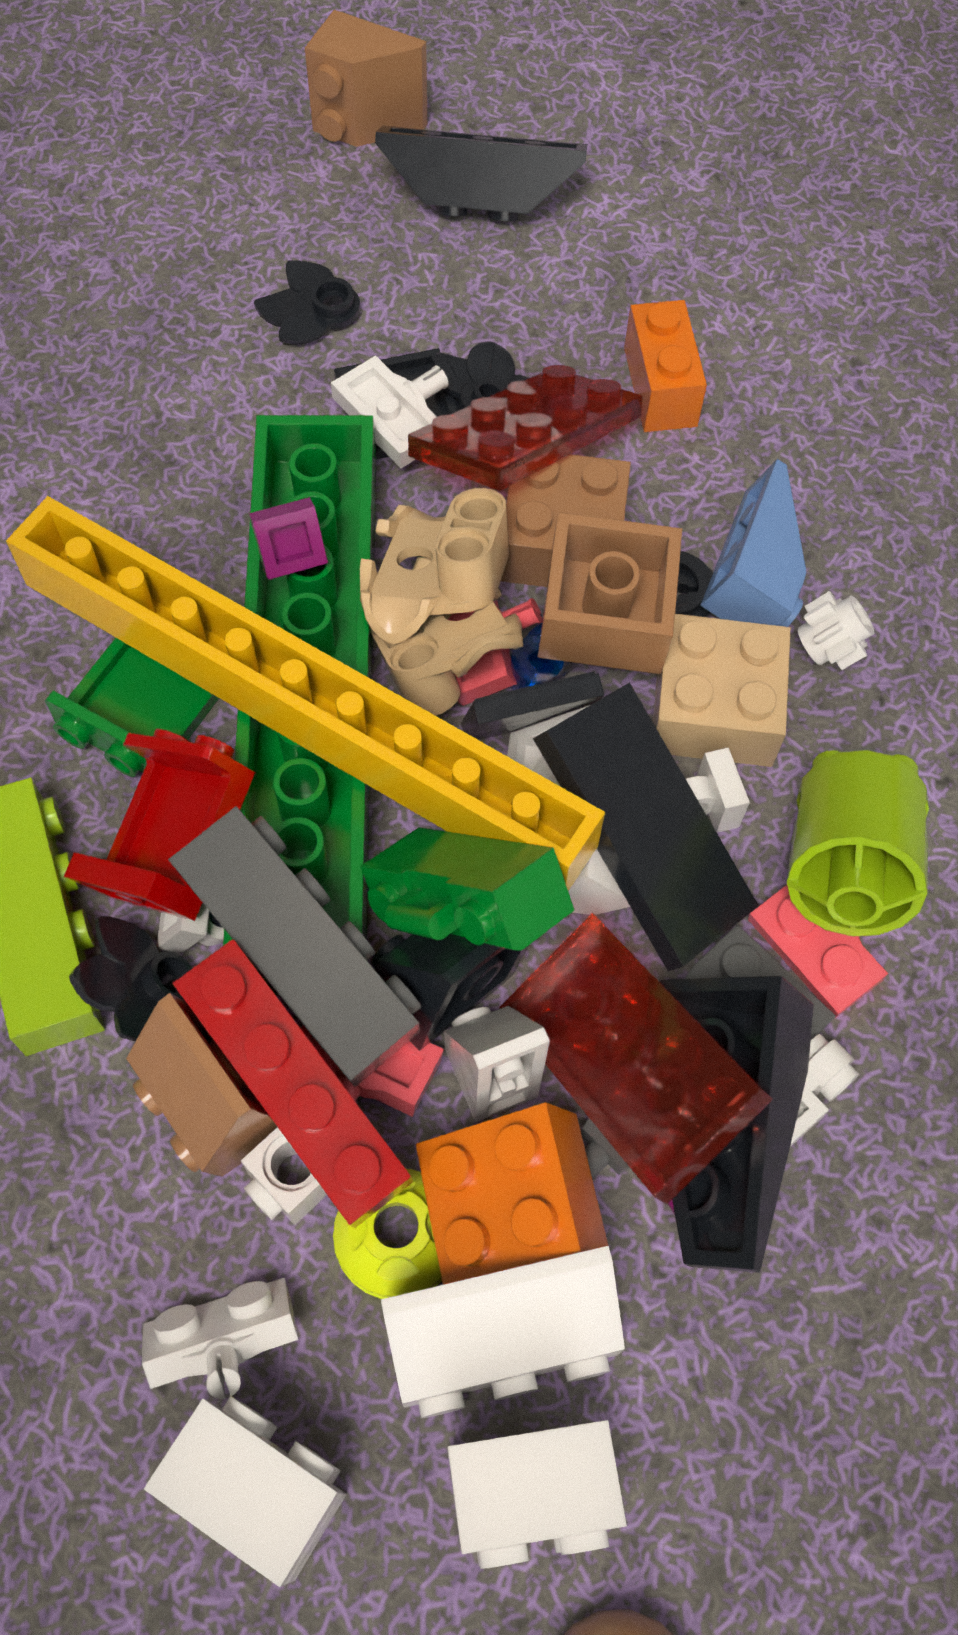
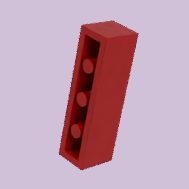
[173,939,413,1228]

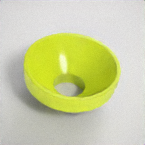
[333,1168,442,1299]

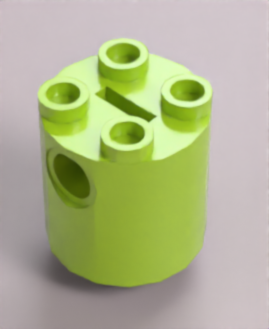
[787,750,929,936]

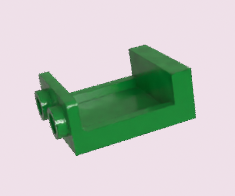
[44,638,219,777]

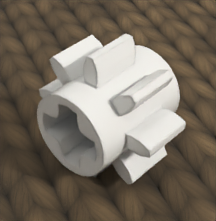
[798,591,874,670]

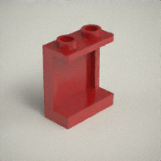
[64,729,255,921]

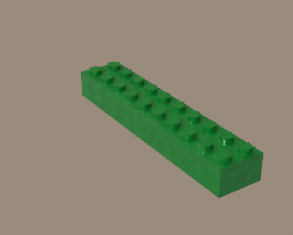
[223,415,376,995]

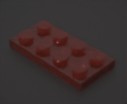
[408,365,643,491]
[499,913,773,1205]

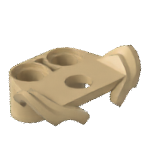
[360,488,509,645]
[370,556,523,716]

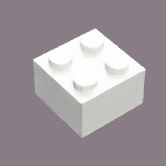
[144,1396,347,1587]
[448,1420,627,1569]

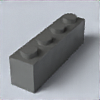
[168,806,421,1087]

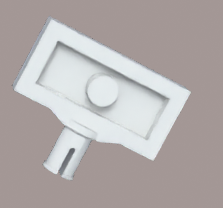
[331,355,449,468]
[142,1278,298,1399]

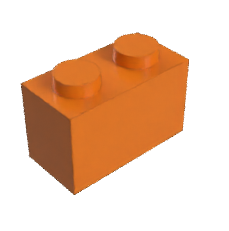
[624,300,707,432]

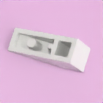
[444,1006,550,1122]

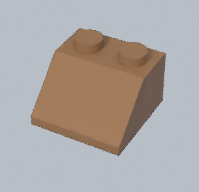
[305,10,428,147]
[126,993,277,1177]

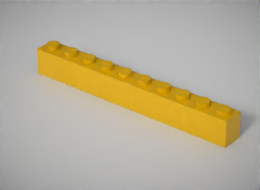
[6,496,605,891]

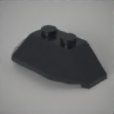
[375,125,588,221]

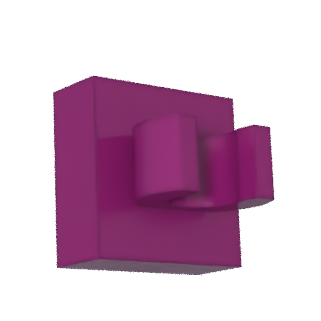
[249,497,328,580]

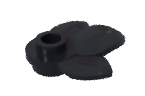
[254,260,360,344]
[433,341,539,432]
[69,916,192,1041]

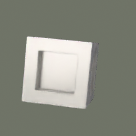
[241,1127,327,1225]

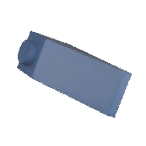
[701,459,807,627]

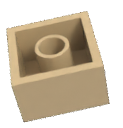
[653,614,791,767]

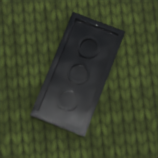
[533,682,759,972]

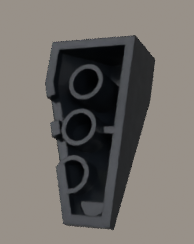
[645,976,814,1273]

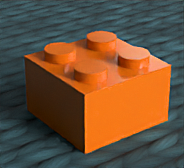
[415,1102,608,1285]

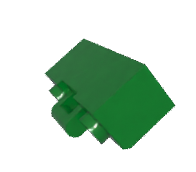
[360,827,574,951]

